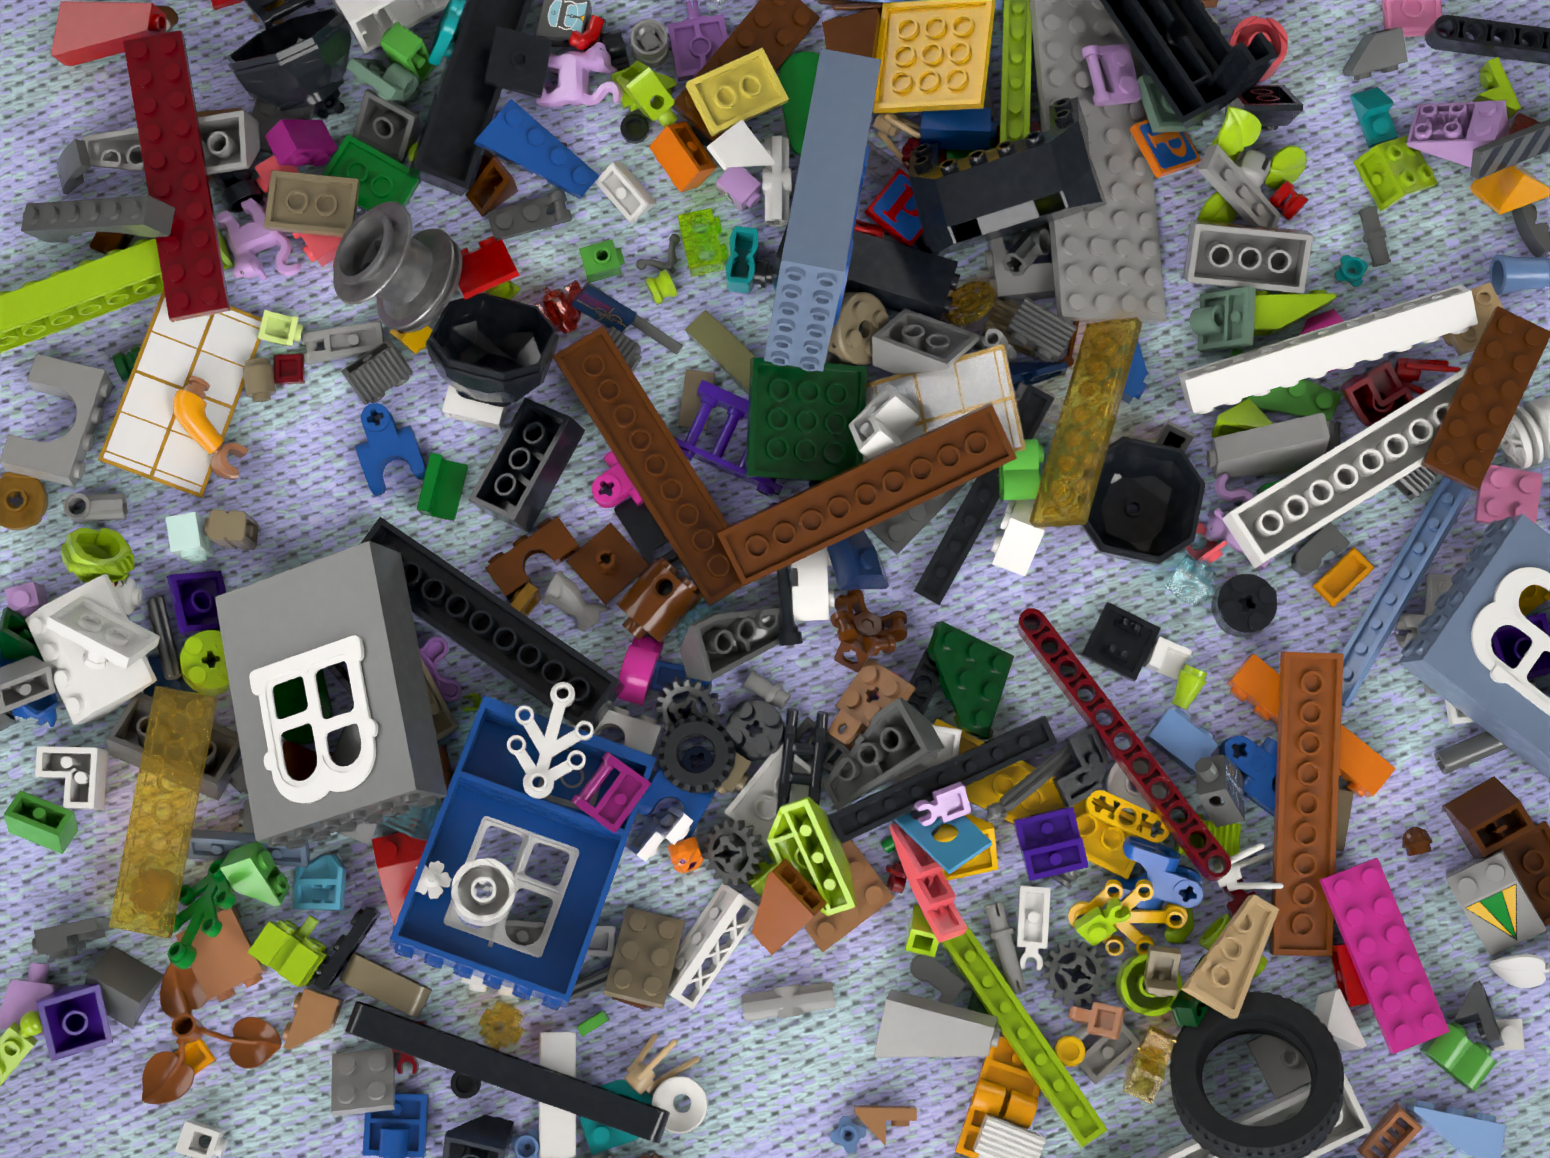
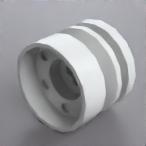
[1500,395,1550,471]

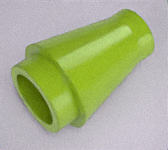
[1172,664,1207,710]

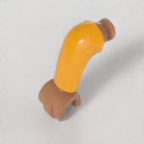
[173,376,248,480]

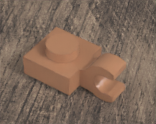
[1068,1002,1125,1040]

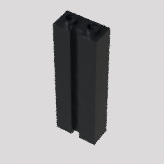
[773,224,961,321]

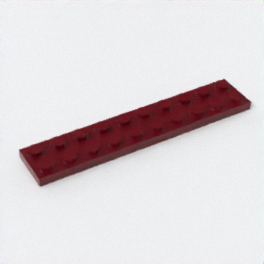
[123,30,231,322]

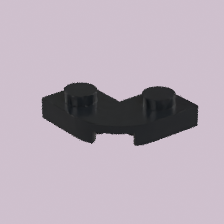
[1052,725,1109,807]

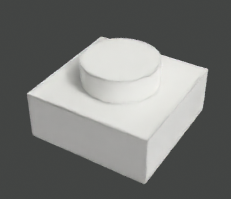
[1491,1018,1525,1051]

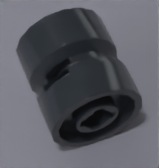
[211,168,263,213]

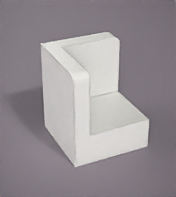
[1144,637,1192,680]

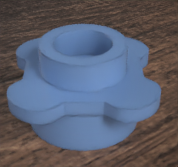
[830,1116,866,1153]
[511,1129,539,1158]

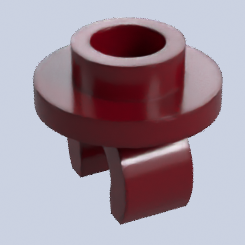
[885,861,907,894]

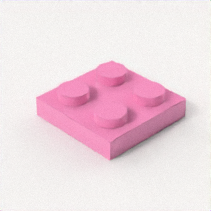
[1474,464,1543,524]

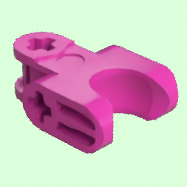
[592,451,644,508]

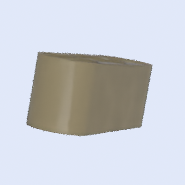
[340,952,432,1018]

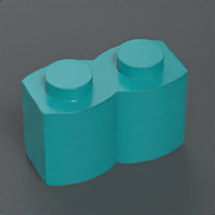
[726,226,759,294]

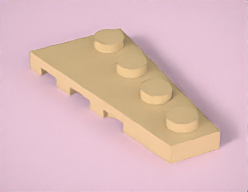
[1181,894,1279,1019]

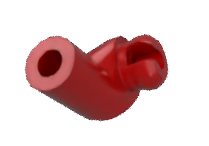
[569,15,605,50]

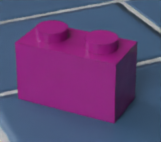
[265,119,337,167]

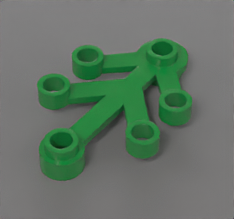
[162,857,236,969]

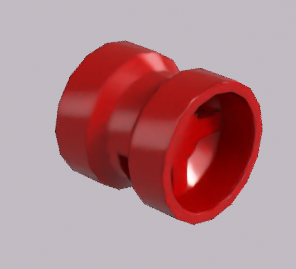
[1268,180,1309,221]

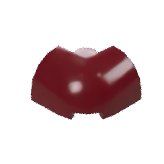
[1340,360,1414,427]

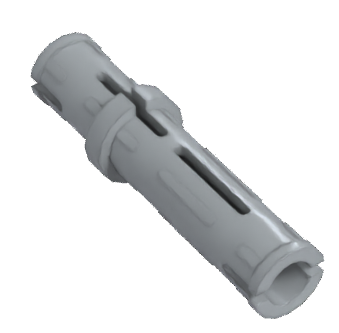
[984,901,1027,994]

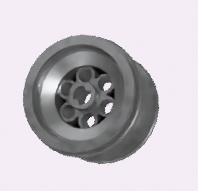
[333,202,462,333]

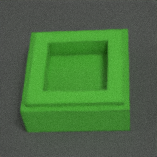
[577,1010,610,1037]

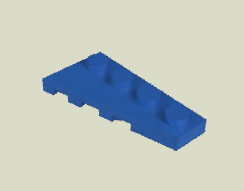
[473,99,599,199]

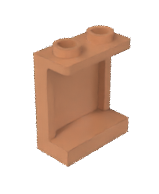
[175,906,269,1003]

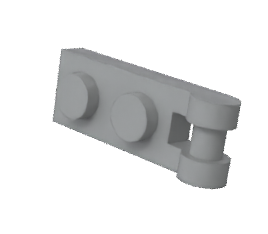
[301,321,384,365]

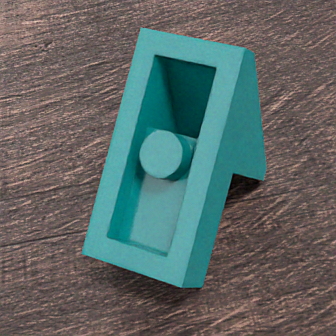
[1350,87,1398,148]

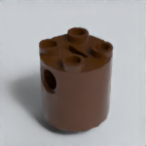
[616,557,700,643]

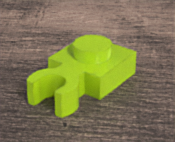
[1073,897,1131,947]

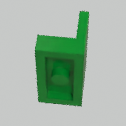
[417,453,468,521]

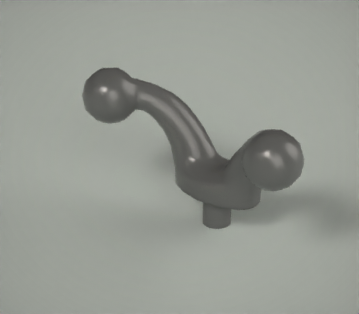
[636,234,680,274]

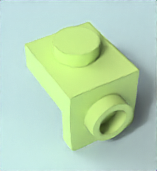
[258,310,303,347]

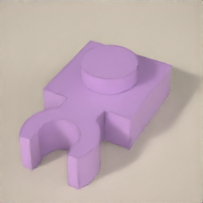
[914,782,972,826]

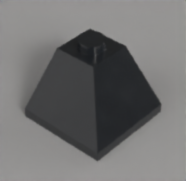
[442,1115,514,1158]

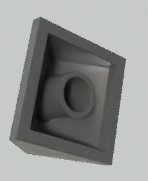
[352,88,423,164]
[85,946,164,1029]

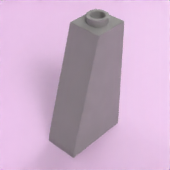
[1206,413,1330,479]
[874,989,1001,1058]

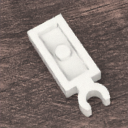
[1016,886,1051,970]

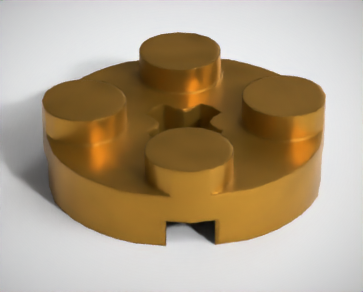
[0,472,48,531]

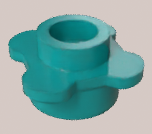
[1335,255,1368,287]

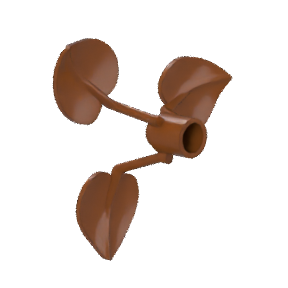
[142,963,282,1104]

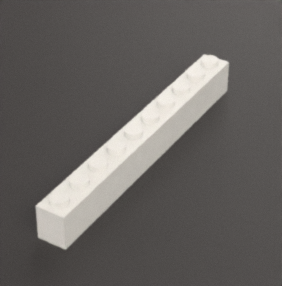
[1178,285,1478,414]

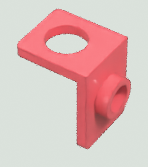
[1185,523,1228,566]

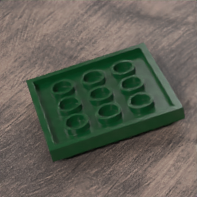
[745,357,867,482]

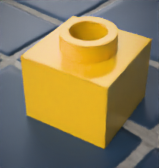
[389,326,433,354]

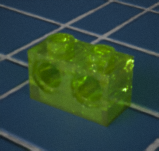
[677,208,728,277]

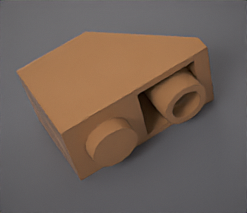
[282,988,344,1050]

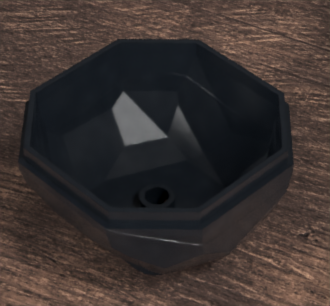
[227,8,352,111]
[426,293,559,407]
[1076,436,1205,565]

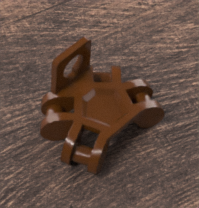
[830,590,907,673]

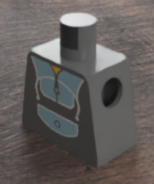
[536,0,606,48]

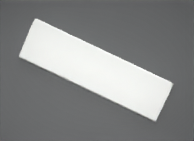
[539,1031,576,1158]

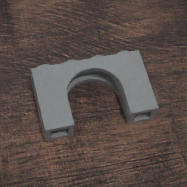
[984,237,1055,303]
[0,354,113,487]

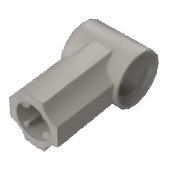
[63,493,127,524]

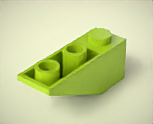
[1254,290,1336,336]

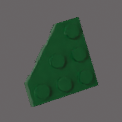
[927,621,1014,739]

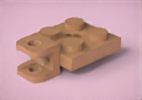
[829,658,916,750]

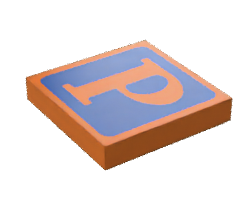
[1129,120,1202,178]

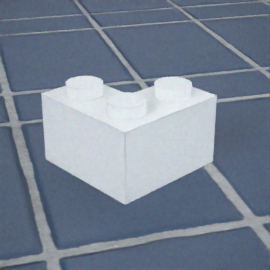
[848,384,920,459]
[991,495,1054,576]
[35,746,108,810]

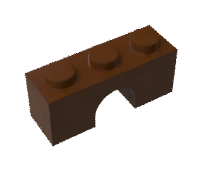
[485,516,580,600]

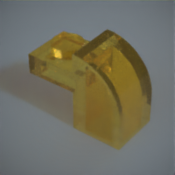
[1123,1025,1177,1104]

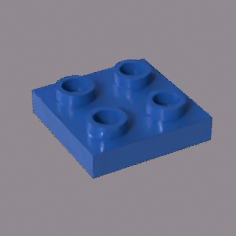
[362,1093,429,1158]

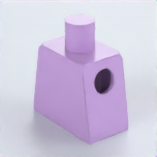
[0,962,62,1034]

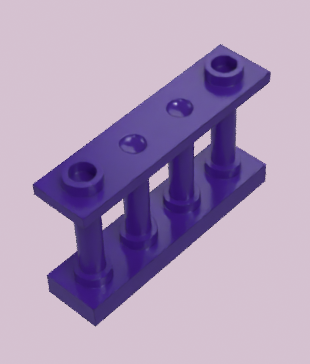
[675,380,783,497]

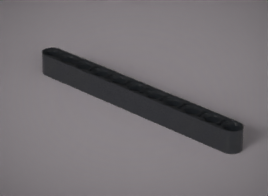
[345,1001,670,1143]

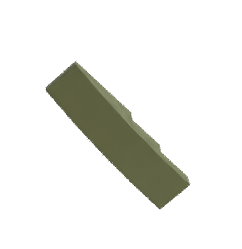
[685,310,755,395]

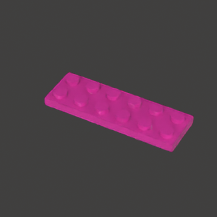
[1319,858,1450,1054]

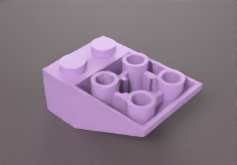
[1406,101,1510,167]

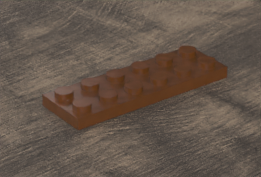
[671,0,821,142]
[1420,306,1550,491]

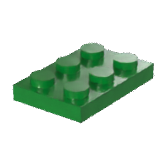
[322,134,421,211]

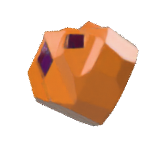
[667,837,703,874]

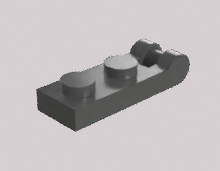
[487,191,572,240]

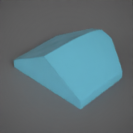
[292,855,346,911]

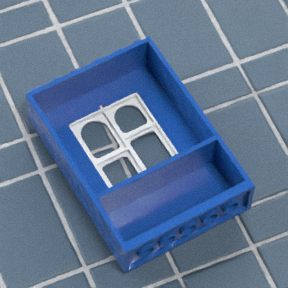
[390,695,657,1011]

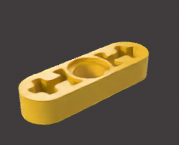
[1085,790,1169,843]

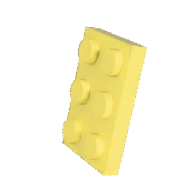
[685,48,789,137]

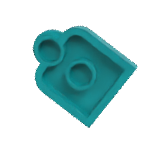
[428,0,466,66]
[579,1079,653,1155]

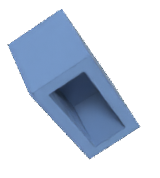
[1145,707,1218,775]

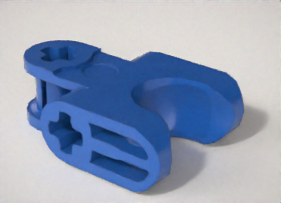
[355,403,427,497]
[1219,736,1277,816]
[637,746,716,840]
[1108,836,1203,910]

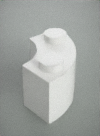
[791,548,835,621]

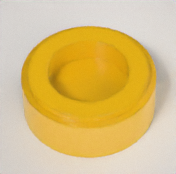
[1054,1035,1086,1067]

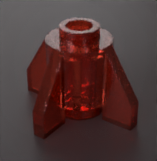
[533,280,582,334]

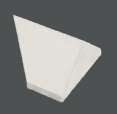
[706,119,777,170]

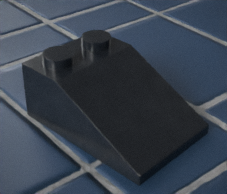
[1225,85,1303,130]

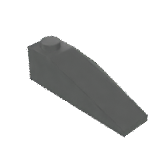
[823,697,945,810]

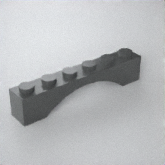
[21,195,175,243]

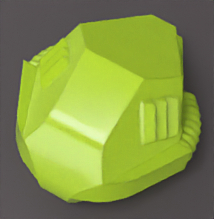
[61,527,135,583]

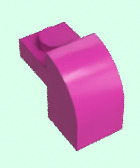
[618,636,664,706]

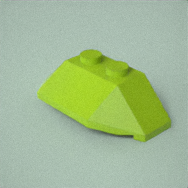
[767,796,857,916]

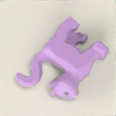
[536,42,623,108]
[215,197,301,281]
[1205,473,1272,570]

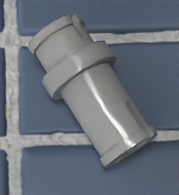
[744,671,791,710]

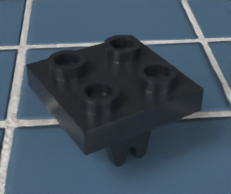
[1080,602,1161,682]

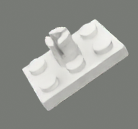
[46,596,160,669]

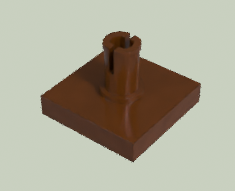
[566,522,650,606]

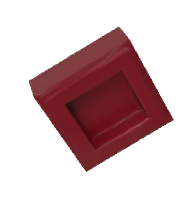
[273,353,305,385]

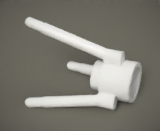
[1213,843,1284,892]

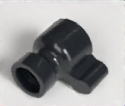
[584,29,630,72]

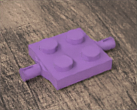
[667,0,728,82]

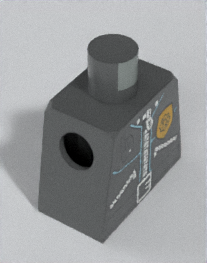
[1195,754,1245,828]

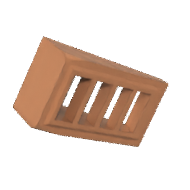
[1357,1101,1423,1158]

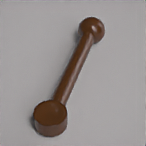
[1062,321,1079,368]

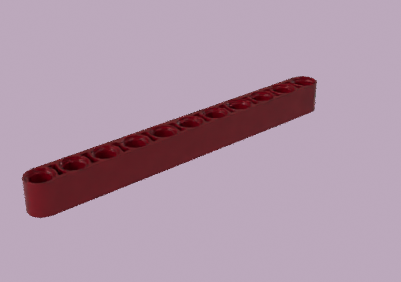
[1017,608,1232,881]

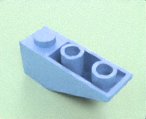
[1406,1100,1506,1158]

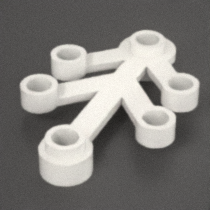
[507,682,594,799]

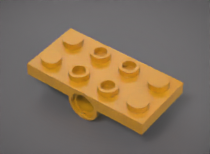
[955,1036,1040,1158]

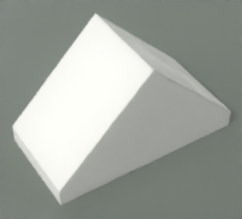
[1314,989,1367,1051]

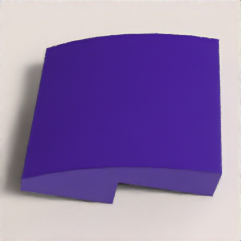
[1013,806,1089,881]

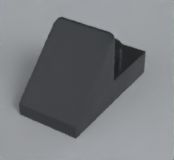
[1454,980,1504,1048]

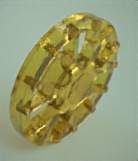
[944,281,996,326]

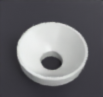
[652,1076,708,1134]

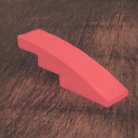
[889,817,968,943]

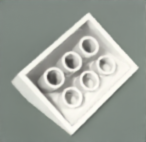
[25,574,157,725]

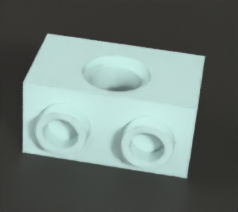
[165,512,215,565]

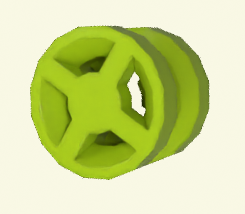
[644,269,678,305]

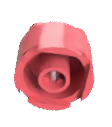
[1228,16,1288,83]

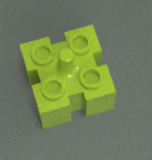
[247,915,330,987]

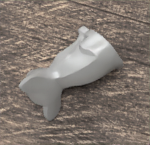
[542,571,607,632]

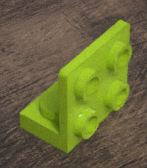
[1353,135,1438,212]

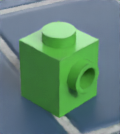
[579,239,625,283]

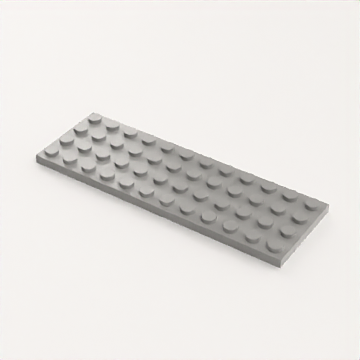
[1030,0,1167,324]

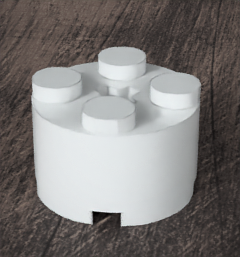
[451,858,515,926]

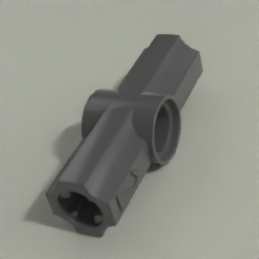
[1002,222,1051,276]

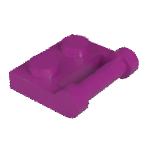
[571,752,651,834]

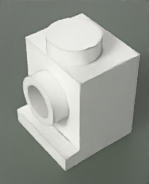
[175,1119,228,1158]

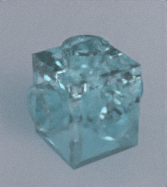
[1164,554,1216,607]

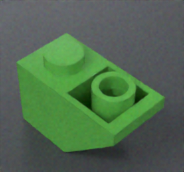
[220,842,290,906]

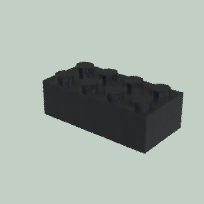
[468,398,586,533]

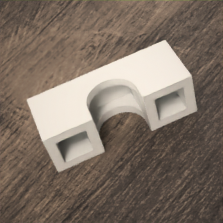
[567,706,662,756]

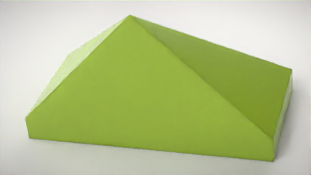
[1211,399,1273,438]

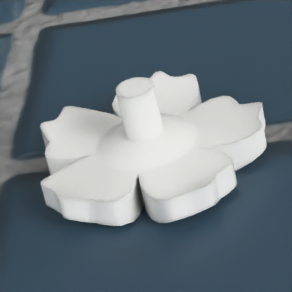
[415,861,452,899]

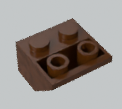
[1442,776,1536,858]

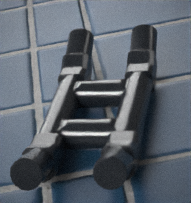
[776,708,829,814]

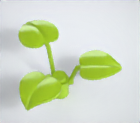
[1197,106,1308,223]

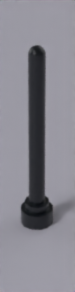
[770,502,803,646]

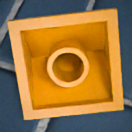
[1470,164,1550,215]

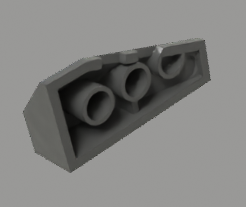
[680,607,796,682]

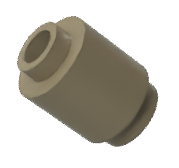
[243,358,276,402]

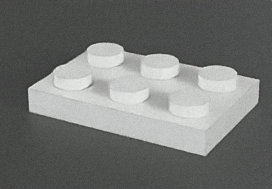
[724,744,826,851]

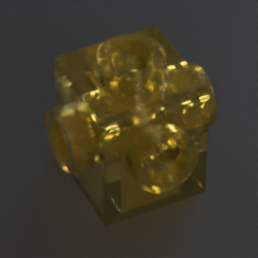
[478,1000,527,1050]

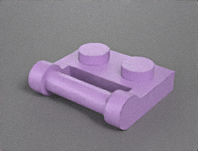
[1081,44,1142,106]

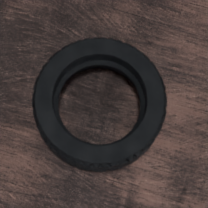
[1170,991,1344,1158]

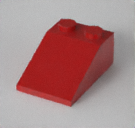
[458,236,520,300]
[371,826,433,926]

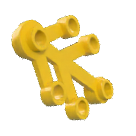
[1068,879,1188,956]

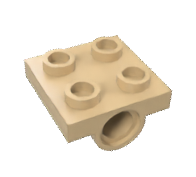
[1442,282,1504,356]

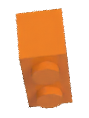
[649,121,717,193]

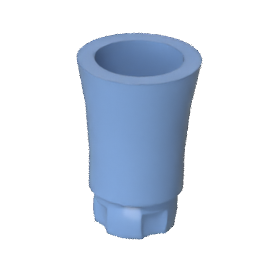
[1489,254,1550,295]

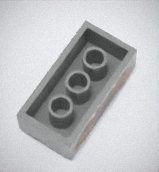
[1183,219,1313,293]

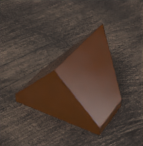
[466,149,518,217]

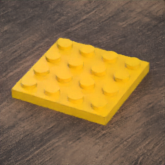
[872,0,996,114]

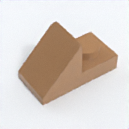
[854,1105,917,1145]

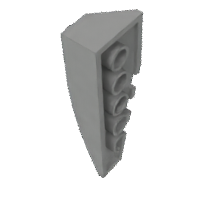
[83,110,260,175]

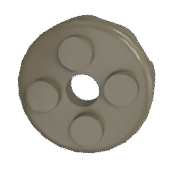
[828,292,889,366]

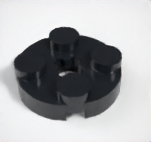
[725,700,785,761]

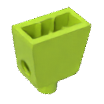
[615,61,678,128]

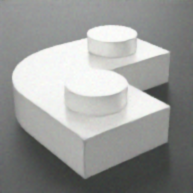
[628,807,693,862]

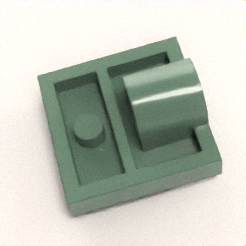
[346,58,422,102]
[1190,286,1256,353]

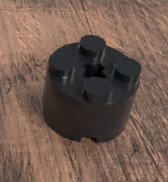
[1211,574,1277,637]

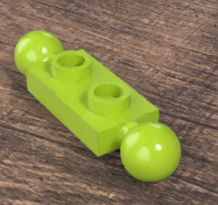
[0,1011,43,1086]

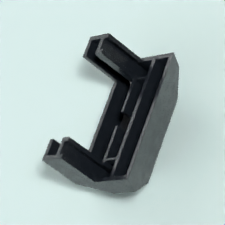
[1100,0,1278,129]
[908,97,1107,256]

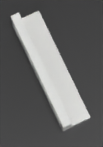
[667,883,759,1010]

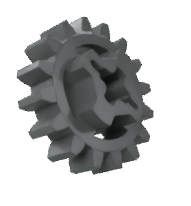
[655,675,721,740]
[702,819,766,886]
[1041,940,1108,1007]

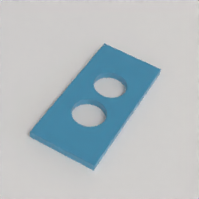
[894,812,992,874]

